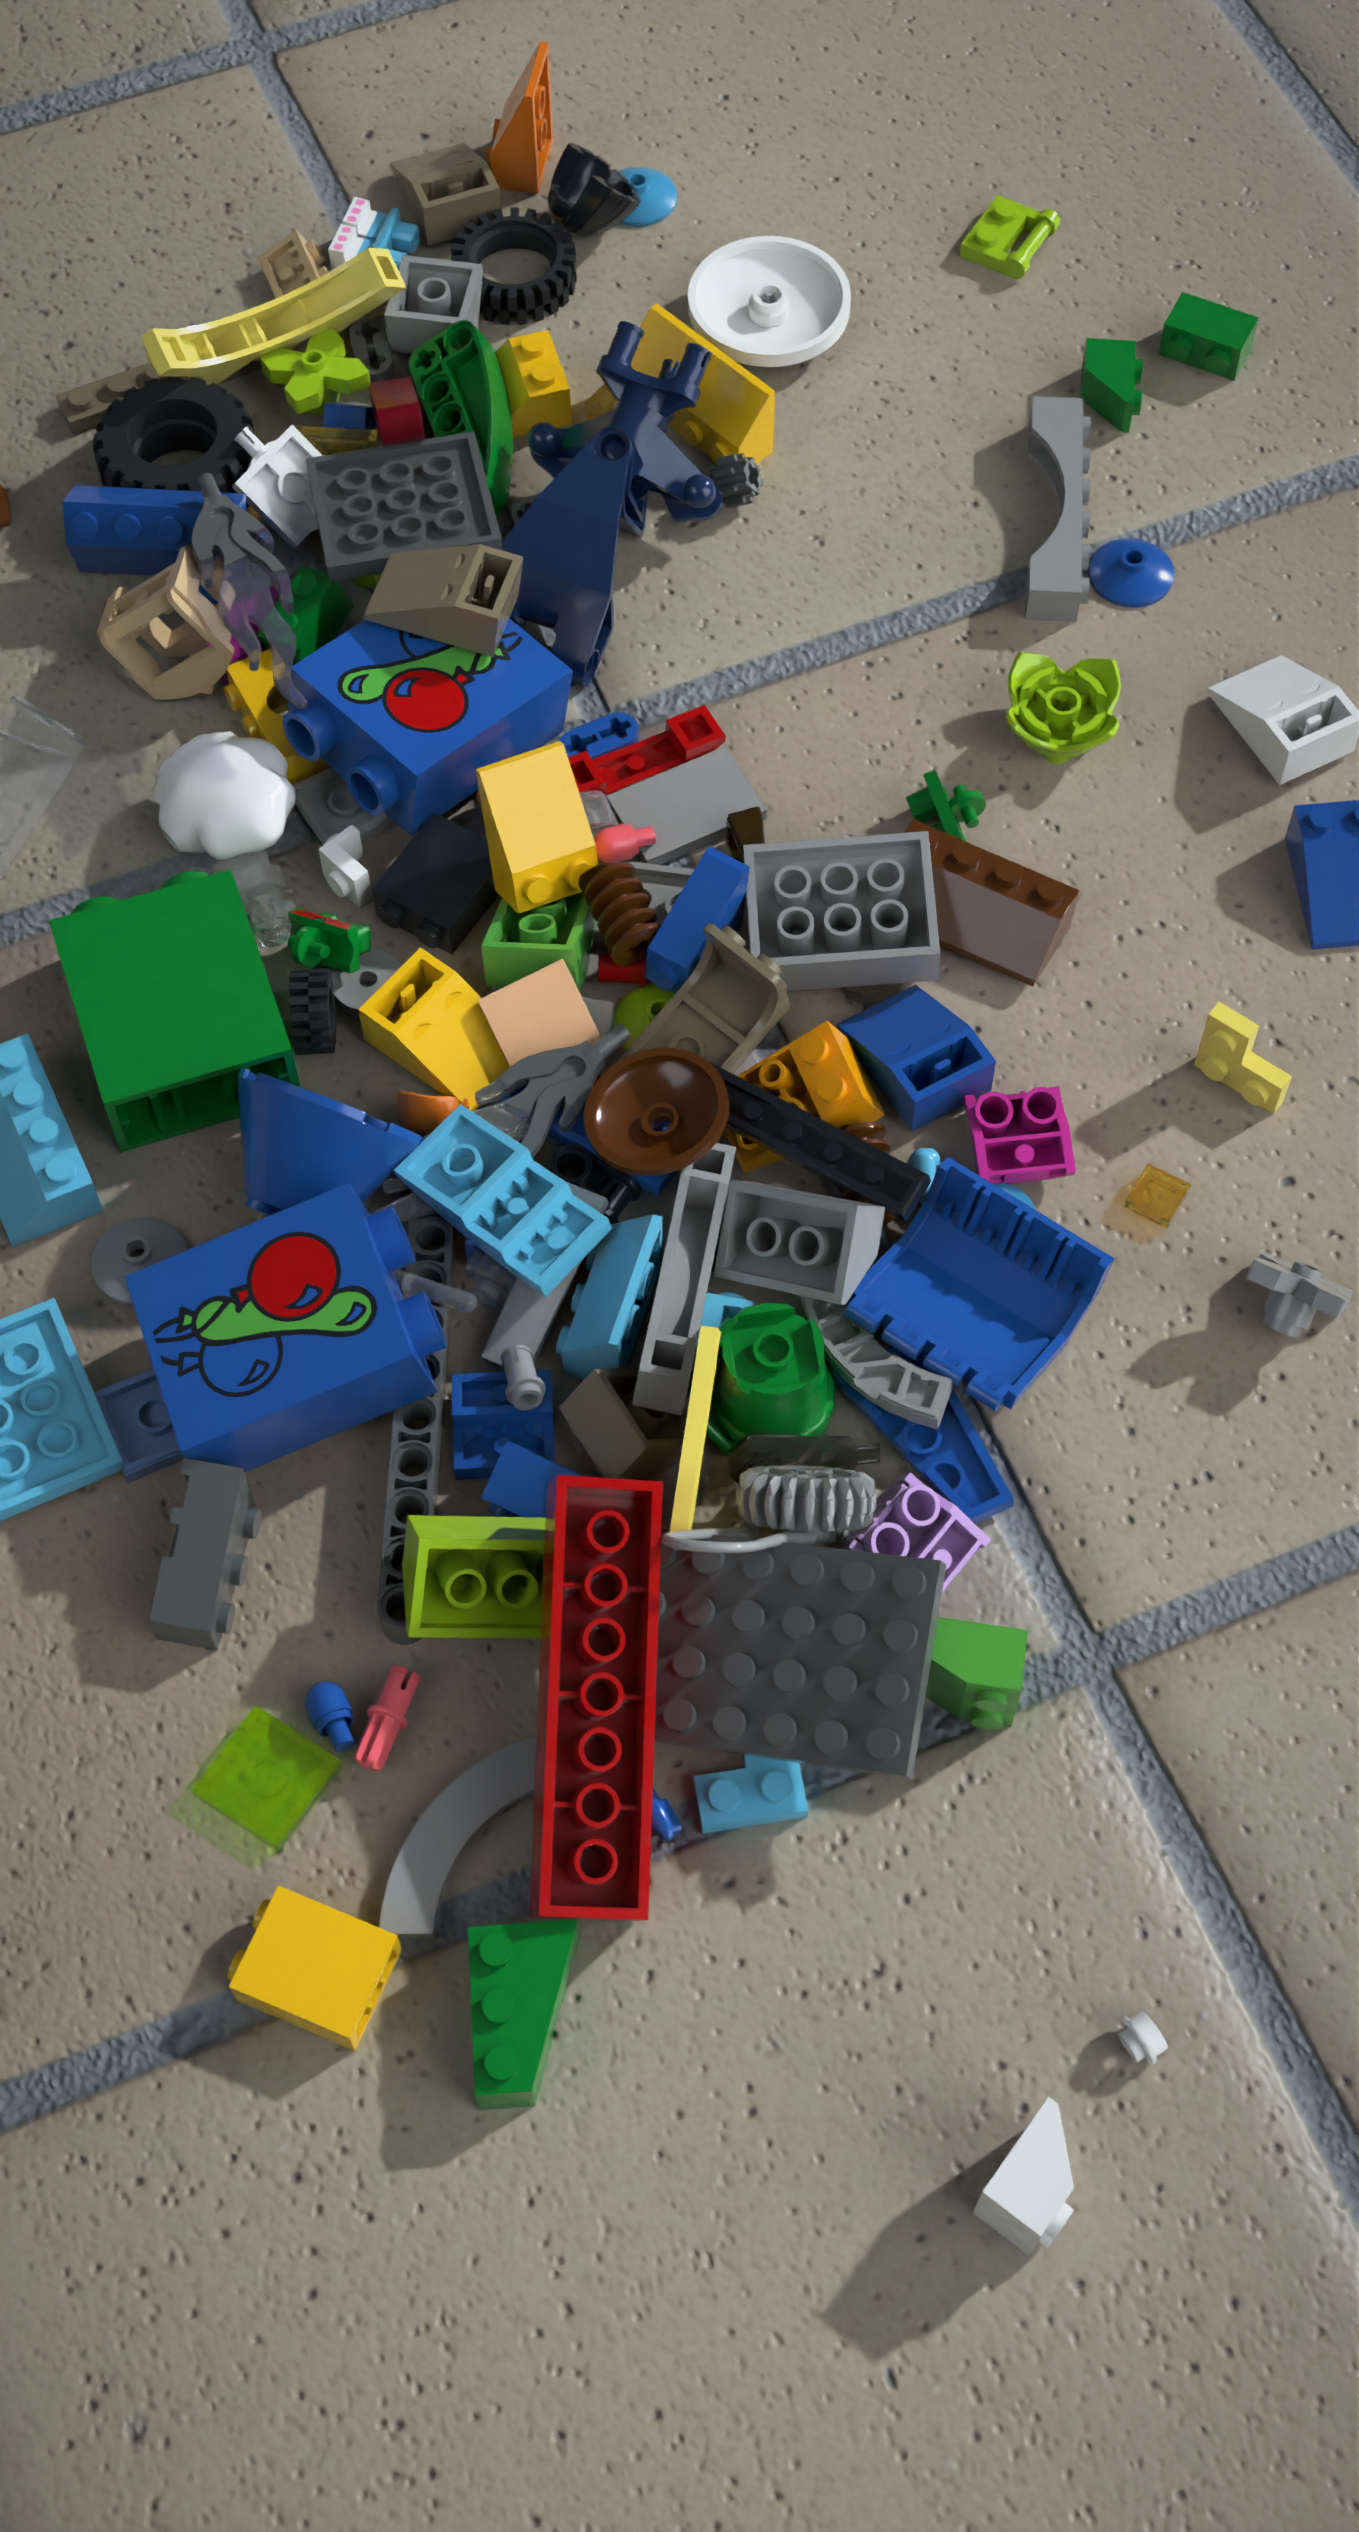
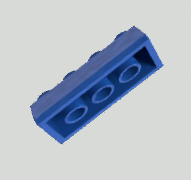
[62,485,250,580]

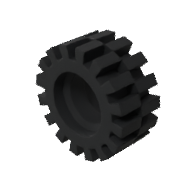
[289,968,336,1055]

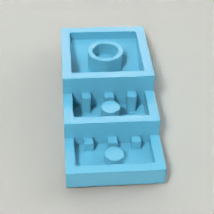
[393,1104,612,1298]

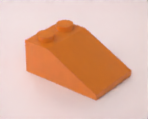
[485,41,553,194]

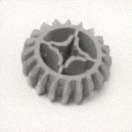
[736,1465,877,1533]

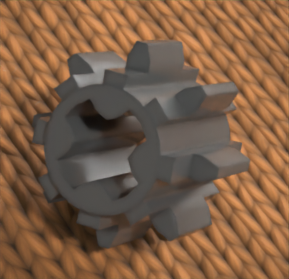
[708,453,763,508]

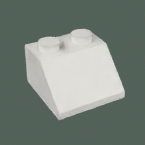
[973,2097,1074,2256]

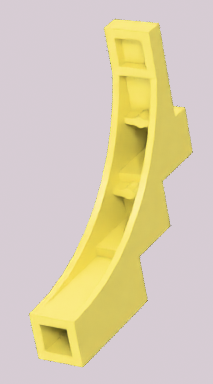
[140,248,406,385]

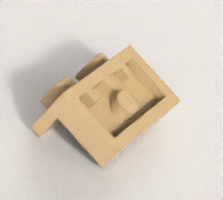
[258,229,330,299]

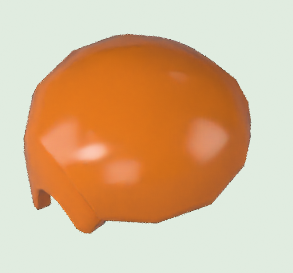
[396,1090,469,1137]

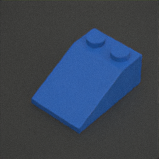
[1285,800,1359,950]

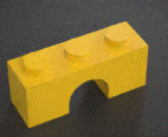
[224,647,331,785]

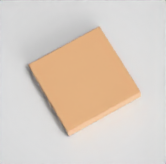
[478,959,601,1067]

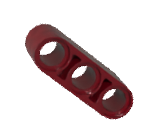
[369,377,425,446]

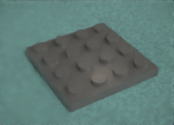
[306,432,503,581]

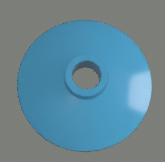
[619,167,677,227]

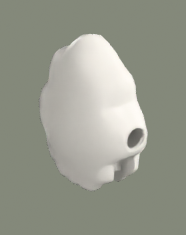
[153,731,296,860]

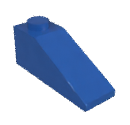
[481,1441,588,1518]

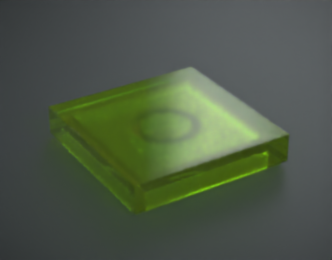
[191,1705,343,1853]

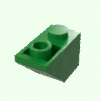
[1080,338,1143,432]

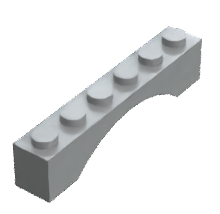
[1025,396,1090,621]
[632,1143,736,1415]

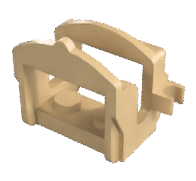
[96,545,243,700]

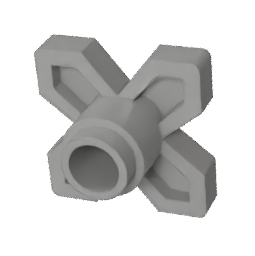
[1246,1252,1354,1338]

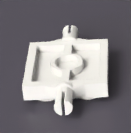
[232,425,323,549]

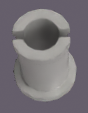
[500,1345,546,1410]

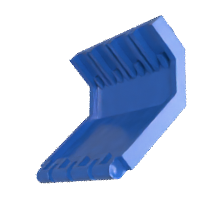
[844,1157,1115,1411]

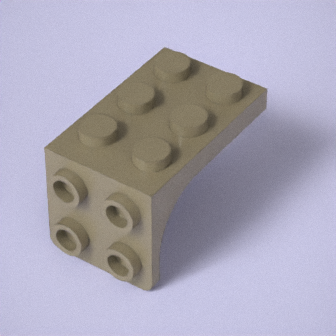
[620,922,791,1074]

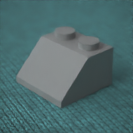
[384,255,483,354]

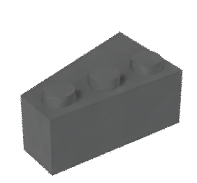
[149,1458,261,1650]

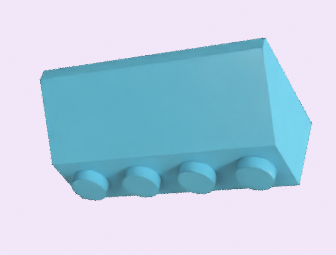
[0,1034,103,1247]

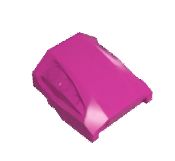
[963,1086,1076,1185]

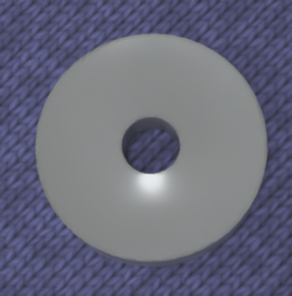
[332,948,402,1020]

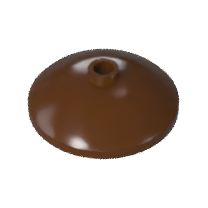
[584,1048,729,1176]

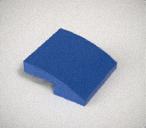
[452,1369,555,1480]

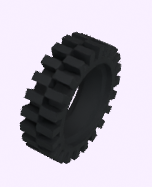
[451,207,577,325]

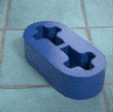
[560,712,639,759]

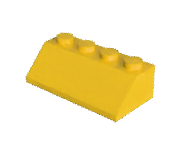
[630,303,775,465]

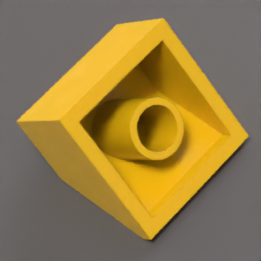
[496,330,572,438]

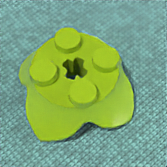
[1005,652,1121,764]

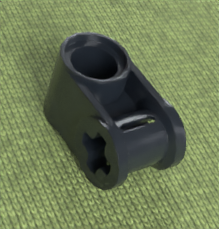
[550,1144,642,1224]

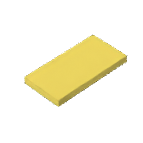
[669,1325,721,1532]

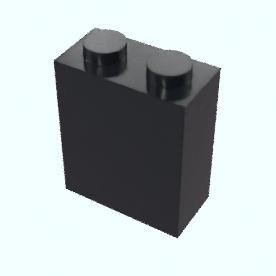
[372,813,499,955]

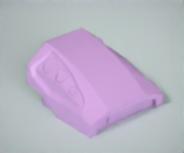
[841,1472,991,1594]

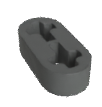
[349,318,394,388]

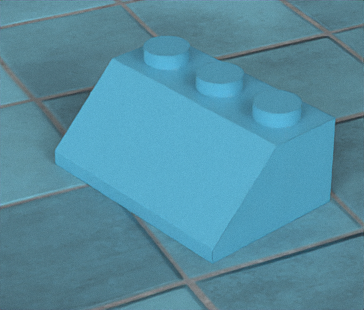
[556,1214,663,1380]

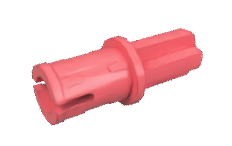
[354,1665,422,1771]

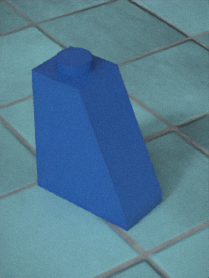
[645,846,750,994]

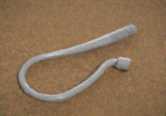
[661,1519,849,1553]

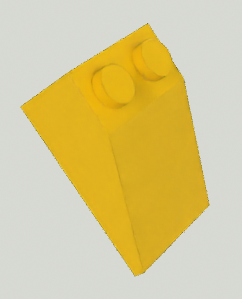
[475,741,598,914]

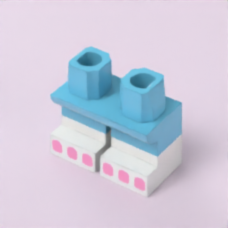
[328,197,420,271]

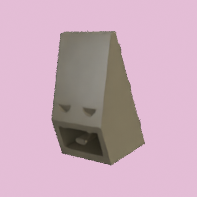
[390,143,501,246]
[364,544,524,657]

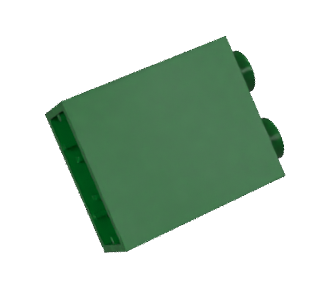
[49,869,301,1153]

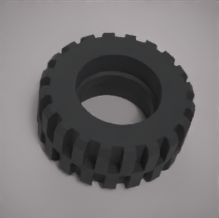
[93,377,255,509]

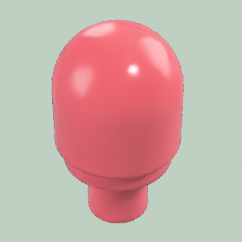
[594,824,656,864]

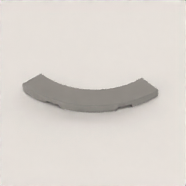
[800,1296,953,1430]
[379,1735,537,1939]

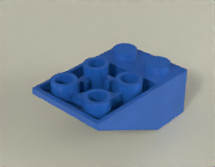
[836,985,996,1132]

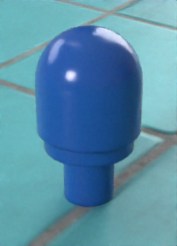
[305,1681,355,1752]

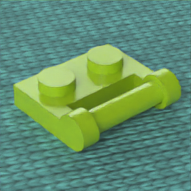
[960,195,1061,279]

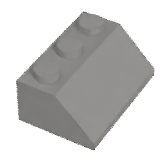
[714,1180,886,1304]

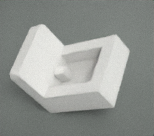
[318,825,373,908]

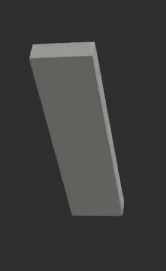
[481,1181,609,1369]

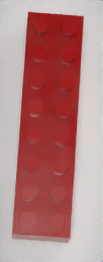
[529,1475,663,1921]

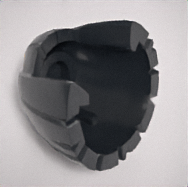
[548,143,641,237]

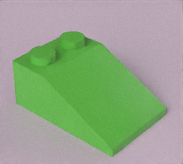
[481,891,596,992]
[925,1617,1028,1730]

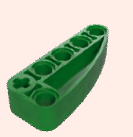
[409,320,513,515]

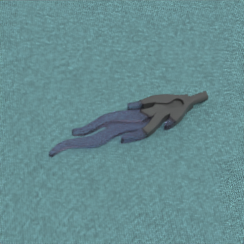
[192,473,307,709]

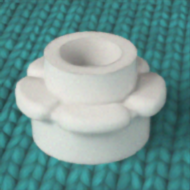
[1118,2010,1168,2065]

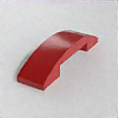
[568,705,726,804]

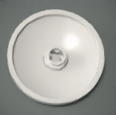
[688,236,851,367]

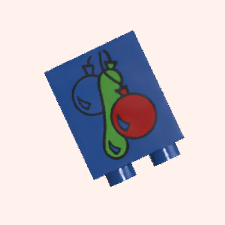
[282,618,573,836]
[124,1182,447,1472]

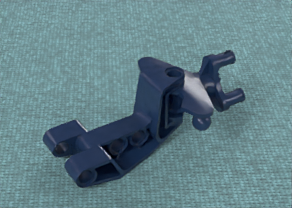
[502,321,723,687]

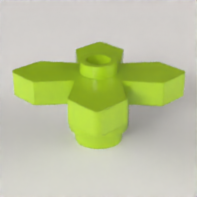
[260,328,370,415]

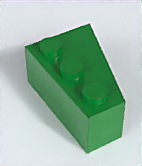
[468,1919,581,2110]

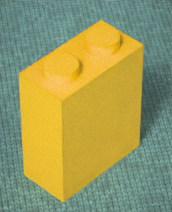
[227,1885,402,2051]

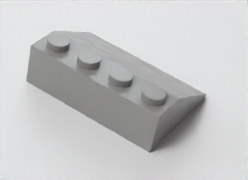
[743,831,940,992]

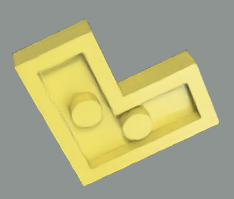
[1194,1001,1292,1114]

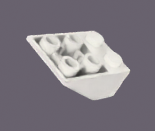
[1207,655,1359,785]

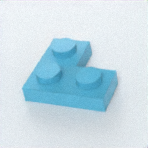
[694,1755,808,1834]

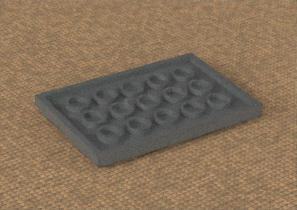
[654,1528,946,1779]

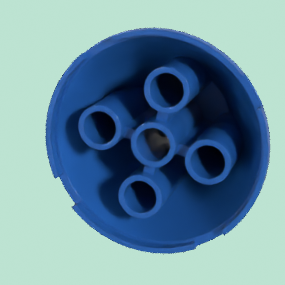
[237,1067,424,1215]

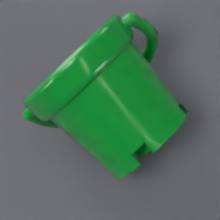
[688,1303,835,1459]

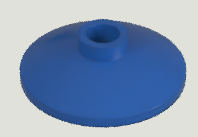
[1088,538,1174,608]

